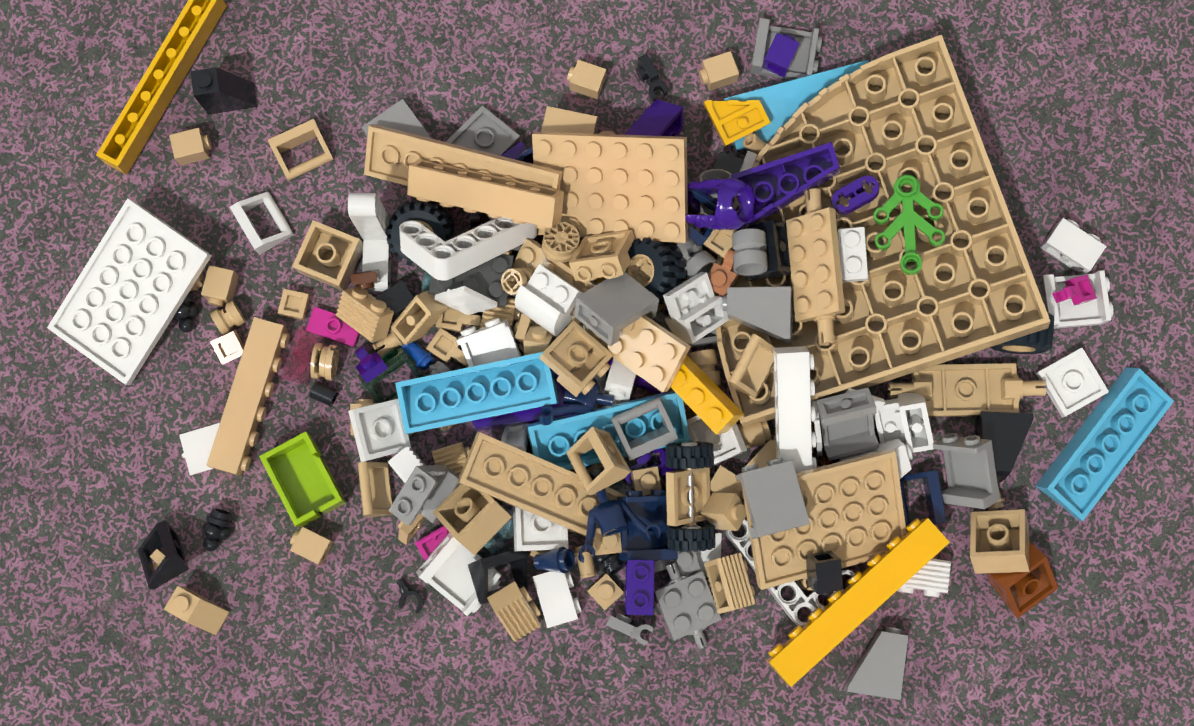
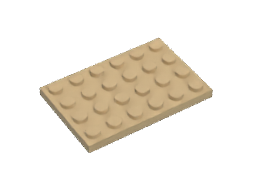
[532,132,688,243]
[742,449,907,590]

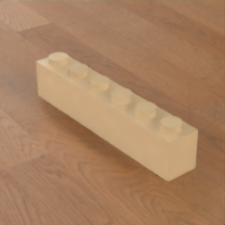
[407,159,564,229]
[206,317,290,476]

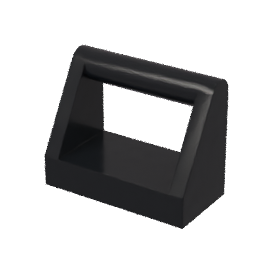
[741,219,791,281]
[138,520,189,589]
[468,550,527,605]

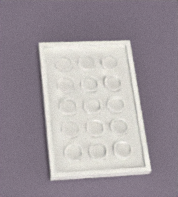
[47,198,212,385]

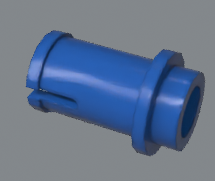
[401,341,434,370]

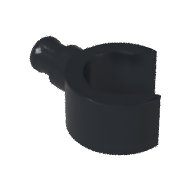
[397,579,424,613]

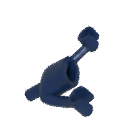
[539,378,614,425]
[578,488,661,563]

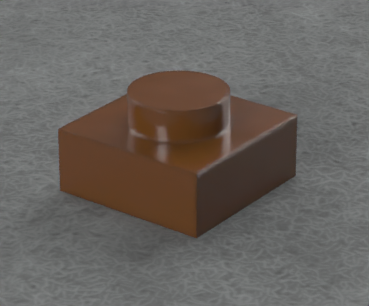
[350,269,380,289]

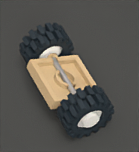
[665,441,716,552]

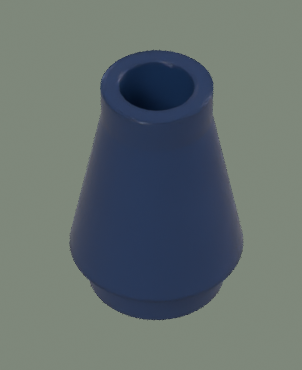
[534,547,575,573]

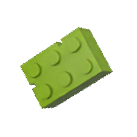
[259,431,347,528]

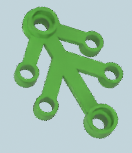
[873,175,945,276]

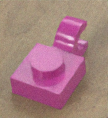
[1052,275,1097,306]

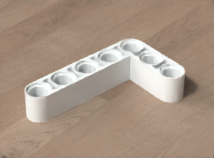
[348,193,392,293]
[399,217,537,281]
[726,519,855,626]

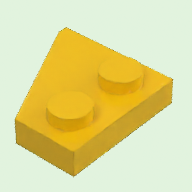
[703,100,771,147]

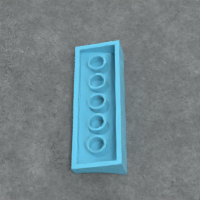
[724,60,869,152]
[395,352,559,434]
[1035,367,1174,521]
[527,391,690,470]

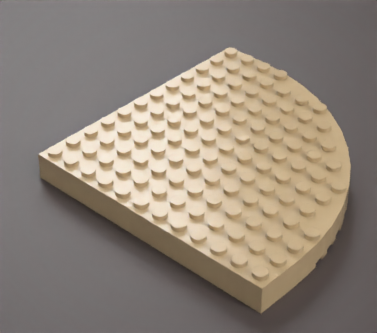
[714,35,1050,427]

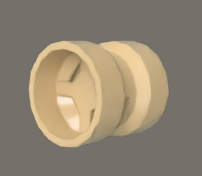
[501,267,534,295]
[210,300,246,335]

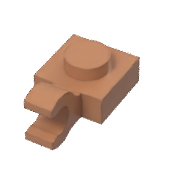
[708,249,739,297]

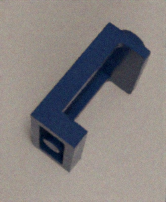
[617,490,678,561]

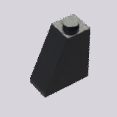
[190,67,257,115]
[976,411,1034,483]

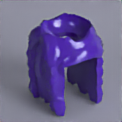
[685,178,755,230]

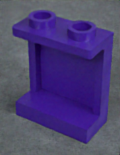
[625,560,654,615]

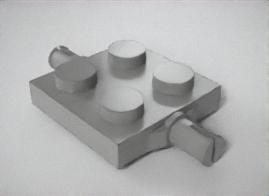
[654,561,722,649]

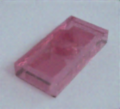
[281,329,323,385]

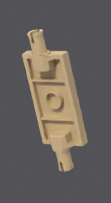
[786,188,845,346]
[888,363,1047,417]

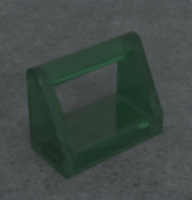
[358,346,422,403]

